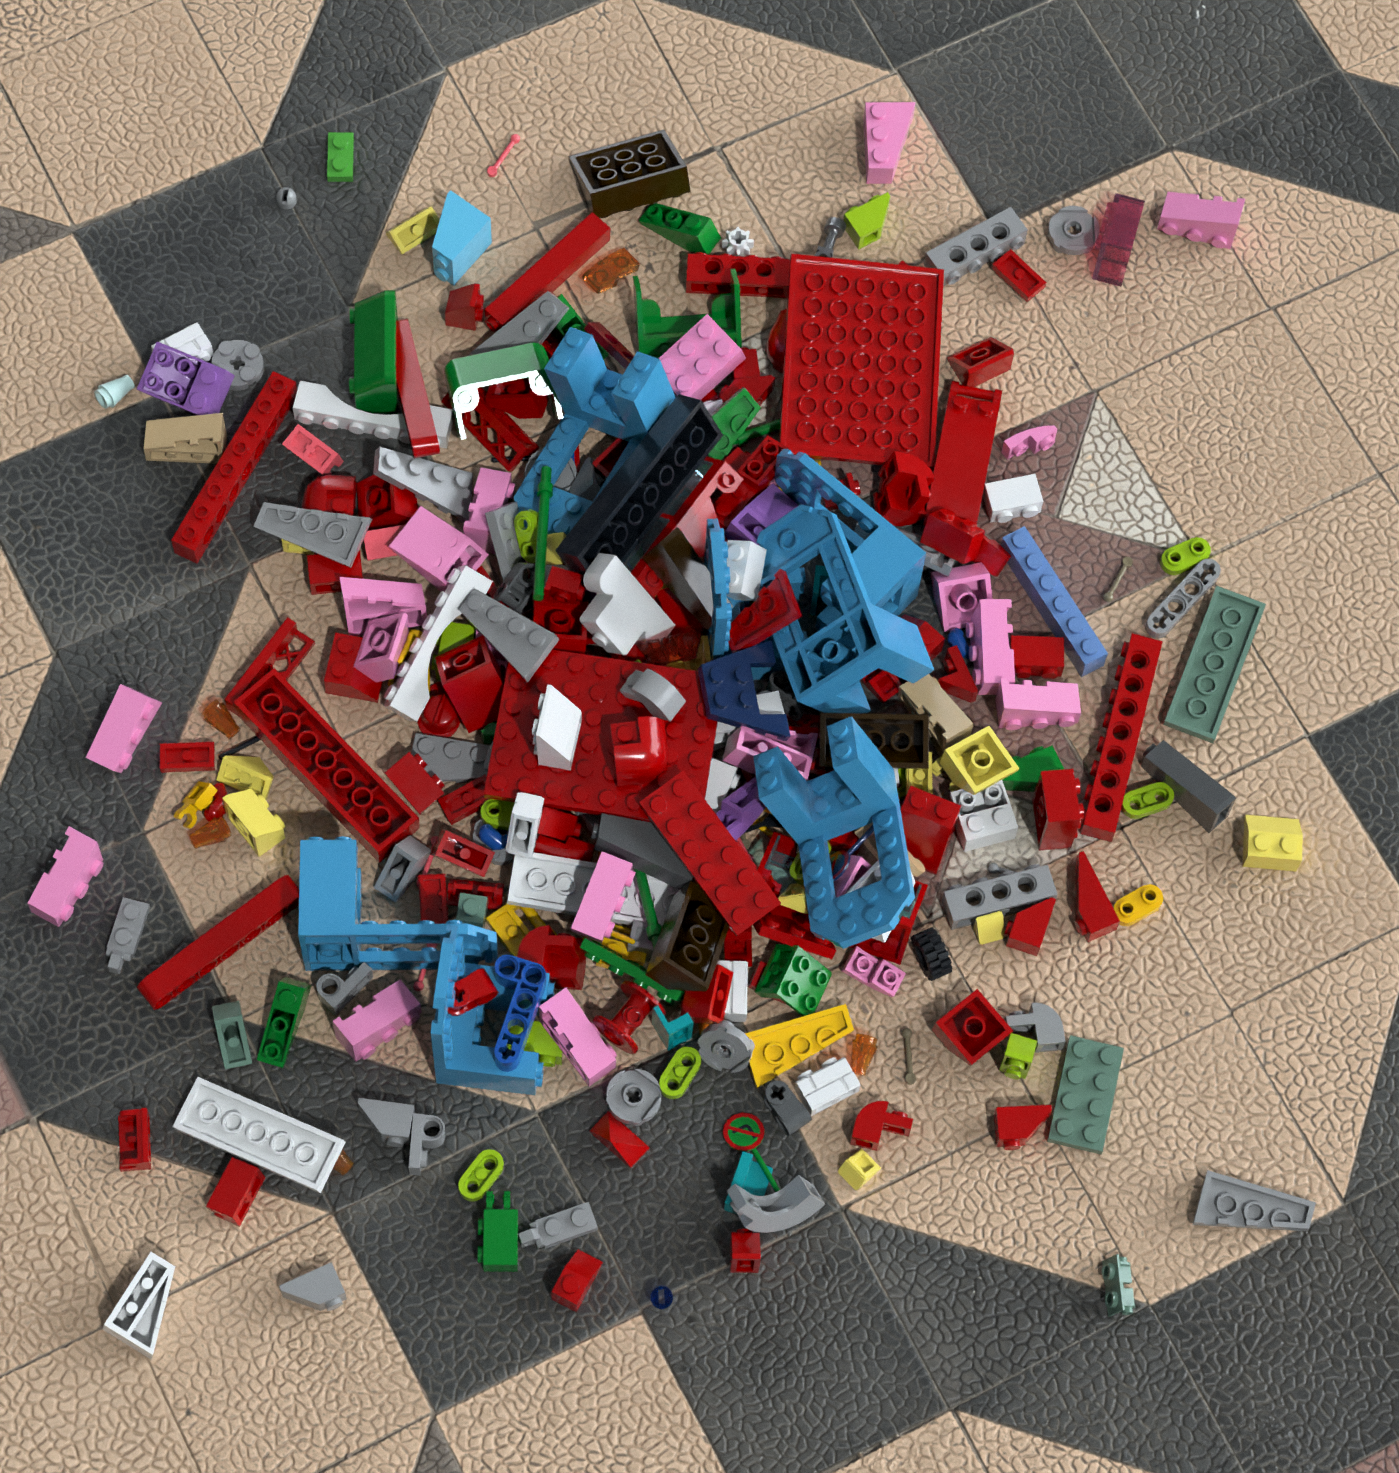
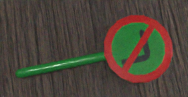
[723,1113,780,1192]

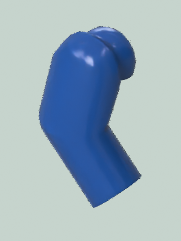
[947,628,970,659]
[479,824,508,850]

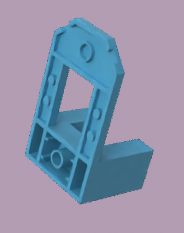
[513,327,676,536]
[774,449,926,632]
[756,504,934,714]
[704,518,807,680]
[753,716,915,949]
[298,836,498,971]
[431,925,555,1095]

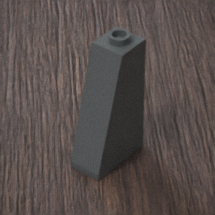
[1141,740,1236,833]
[591,813,692,890]

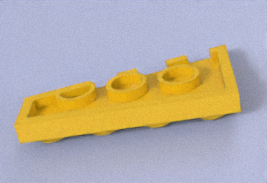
[745,1004,854,1089]

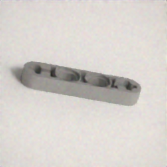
[1146,559,1221,639]

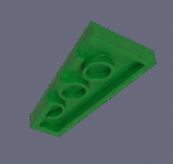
[700,387,761,473]
[580,938,686,1003]

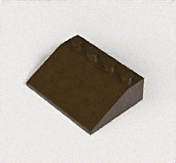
[569,130,691,218]

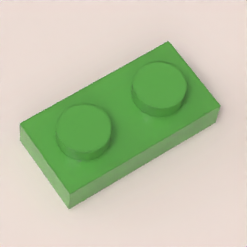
[327,132,354,182]

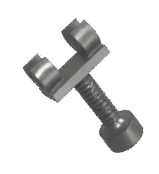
[814,217,846,258]

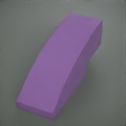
[715,776,766,841]

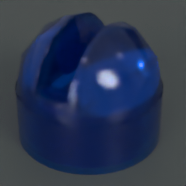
[650,1285,673,1309]

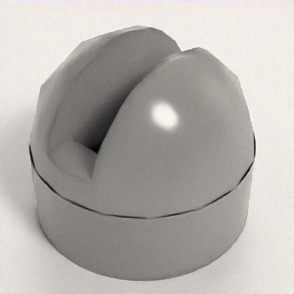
[276,187,297,210]

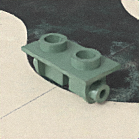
[1102,1254,1135,1317]

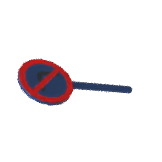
[830,825,874,881]

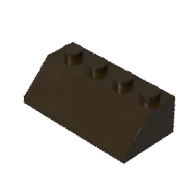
[818,713,929,769]
[645,881,729,992]

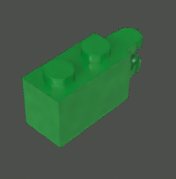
[478,1191,518,1272]

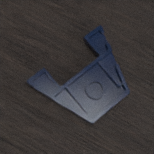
[698,641,790,741]

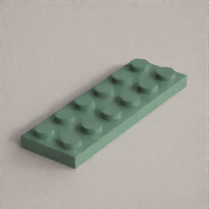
[1163,586,1266,744]

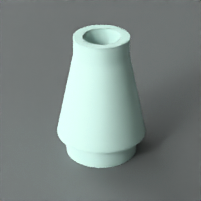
[94,375,135,409]

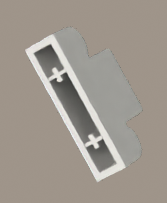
[580,553,675,655]

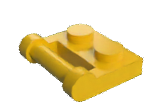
[486,904,557,957]

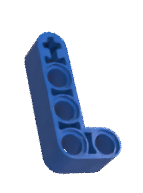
[494,955,546,1072]

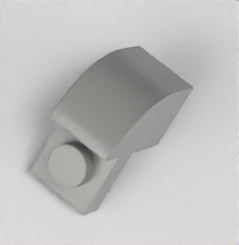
[620,668,686,722]
[1005,1003,1065,1053]

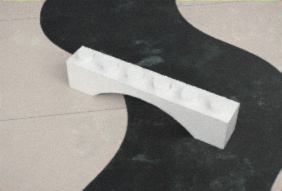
[293,381,454,449]
[383,565,493,722]

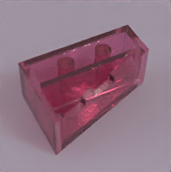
[1092,193,1145,287]

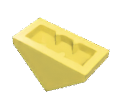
[216,755,274,800]

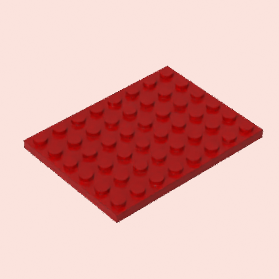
[779,253,944,470]
[483,650,718,823]

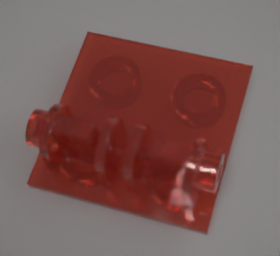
[642,624,703,666]

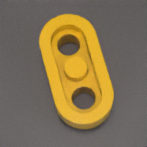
[1113,884,1163,926]

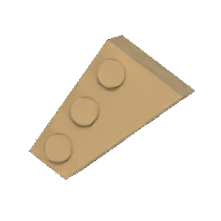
[144,413,227,464]
[897,674,973,757]

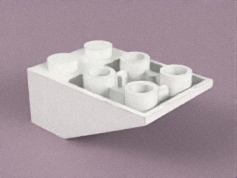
[532,685,582,771]

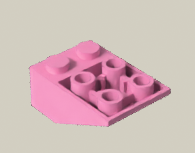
[388,506,489,592]

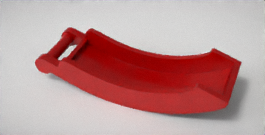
[923,380,1003,525]

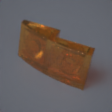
[582,247,640,294]

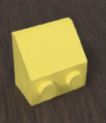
[940,726,1019,795]
[222,789,286,857]
[1243,815,1303,871]

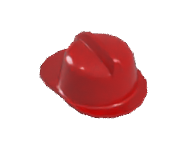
[417,682,461,738]

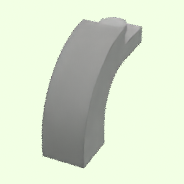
[727,1175,825,1233]

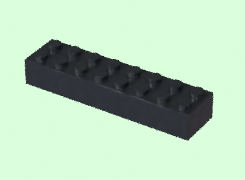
[555,394,723,585]

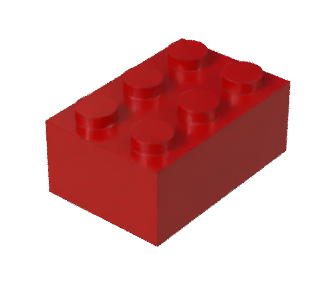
[1032,769,1084,851]

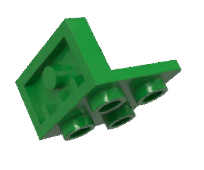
[754,944,832,1017]

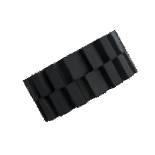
[911,927,952,981]

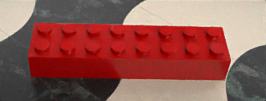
[233,668,420,863]

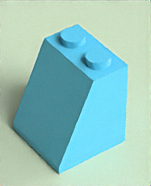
[432,190,492,286]

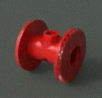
[592,980,666,1054]

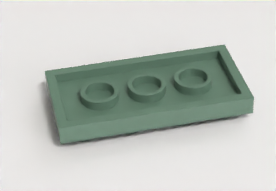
[1047,1035,1124,1155]

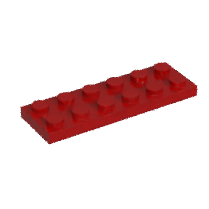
[638,770,781,936]

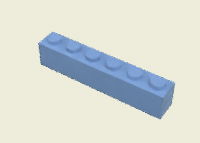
[1001,526,1108,677]

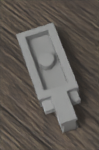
[106,897,150,974]
[518,1202,598,1249]

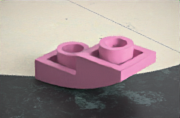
[1001,425,1057,460]
[841,946,906,997]

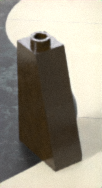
[642,527,733,630]

